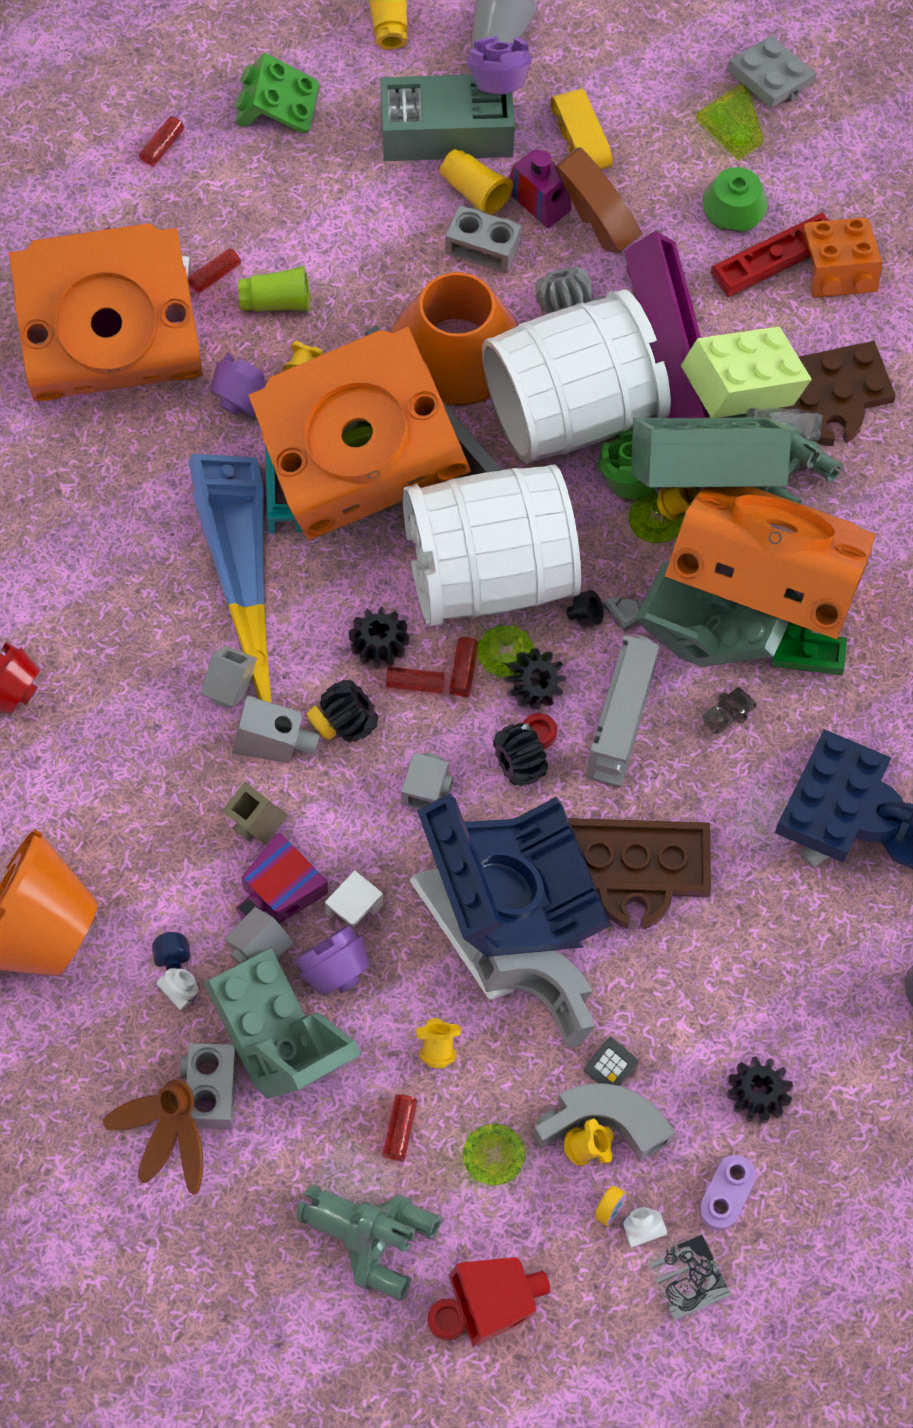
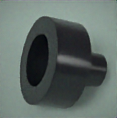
[567,590,604,628]

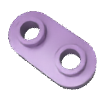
[699,1155,756,1231]

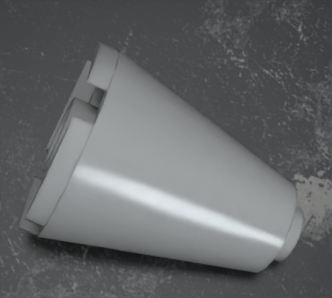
[471,0,538,49]

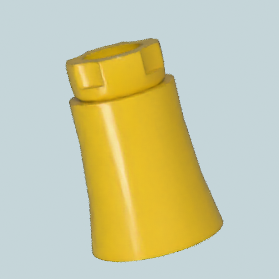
[368,0,408,50]
[439,149,513,215]

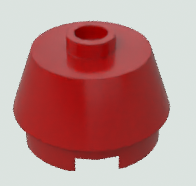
[0,641,40,714]

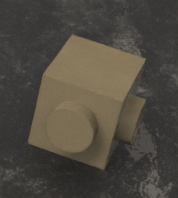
[222,782,288,845]

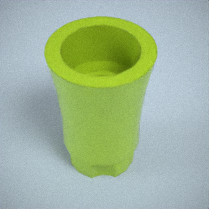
[238,265,310,312]

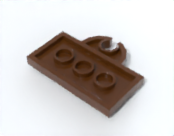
[758,341,896,446]
[568,818,711,929]

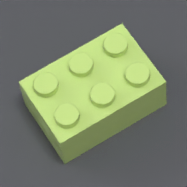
[681,326,812,418]

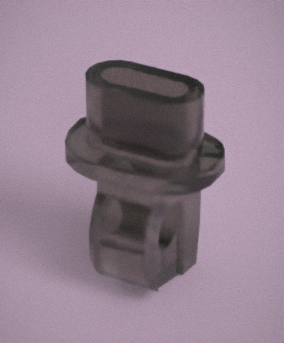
[702,687,756,734]

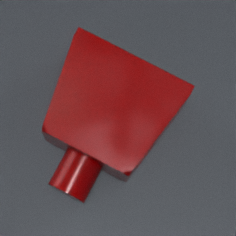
[449,1257,550,1347]

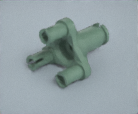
[727,413,843,504]
[296,1185,442,1301]

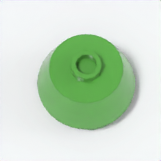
[702,167,768,233]
[598,430,657,499]

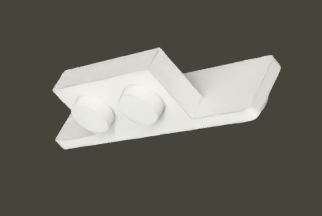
[410,868,515,999]

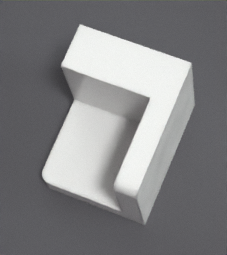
[325,870,383,927]

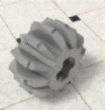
[535,267,593,314]

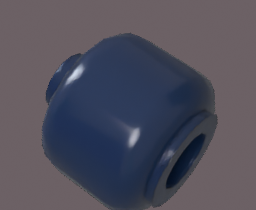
[152,932,190,970]

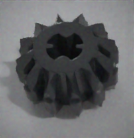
[349,606,410,669]
[503,648,567,710]
[320,680,378,743]
[493,723,548,786]
[727,1056,793,1124]

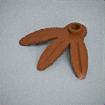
[103,1079,204,1195]

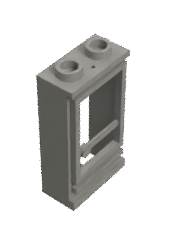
[586,635,660,788]

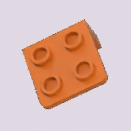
[804,217,883,298]

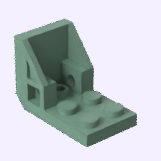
[635,561,800,667]
[203,948,362,1099]

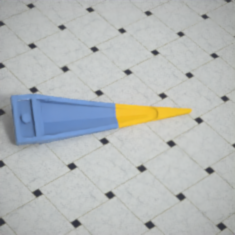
[188,454,272,703]

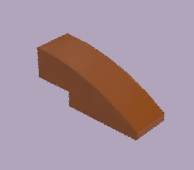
[554,147,642,253]

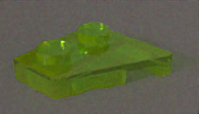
[696,83,764,160]

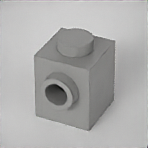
[201,645,257,707]
[401,752,454,809]
[224,907,294,964]

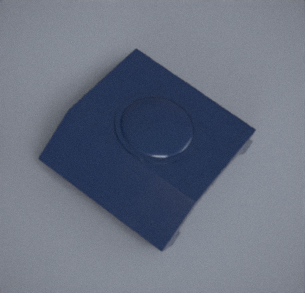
[417,793,611,957]

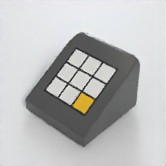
[583,1037,639,1086]

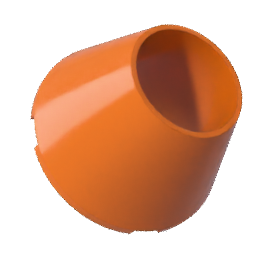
[391,272,518,405]
[0,829,99,976]

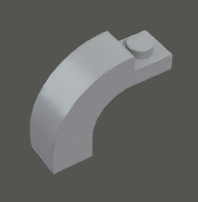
[473,950,595,1048]
[533,1083,675,1161]

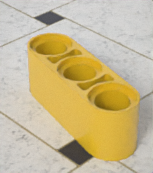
[550,88,613,170]

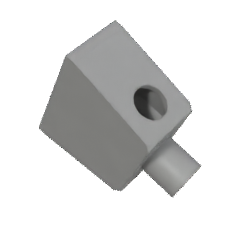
[232,696,320,763]

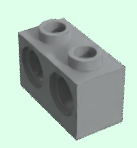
[445,205,522,274]
[180,1043,237,1129]

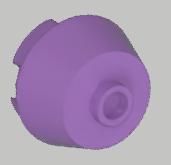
[466,36,532,95]
[210,352,267,418]
[295,924,370,996]

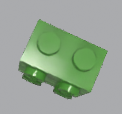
[235,53,319,133]

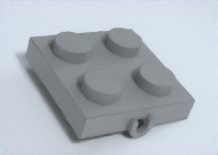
[726,35,817,108]

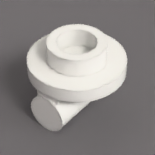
[156,968,198,1012]
[623,1207,667,1248]

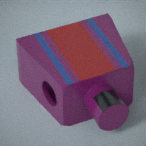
[509,149,572,229]
[235,832,329,924]

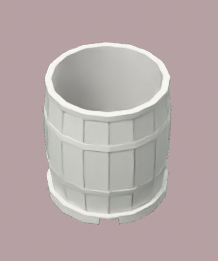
[482,289,671,464]
[402,464,581,626]

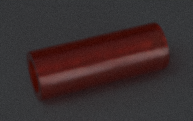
[139,116,185,167]
[187,248,241,294]
[449,637,479,697]
[386,666,445,694]
[382,1094,418,1161]

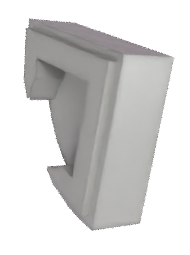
[603,596,644,631]

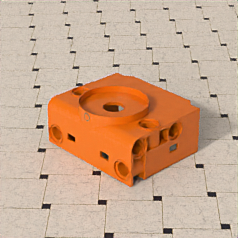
[8,223,203,401]
[248,326,472,541]
[665,487,877,639]

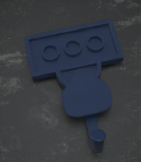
[774,729,913,869]

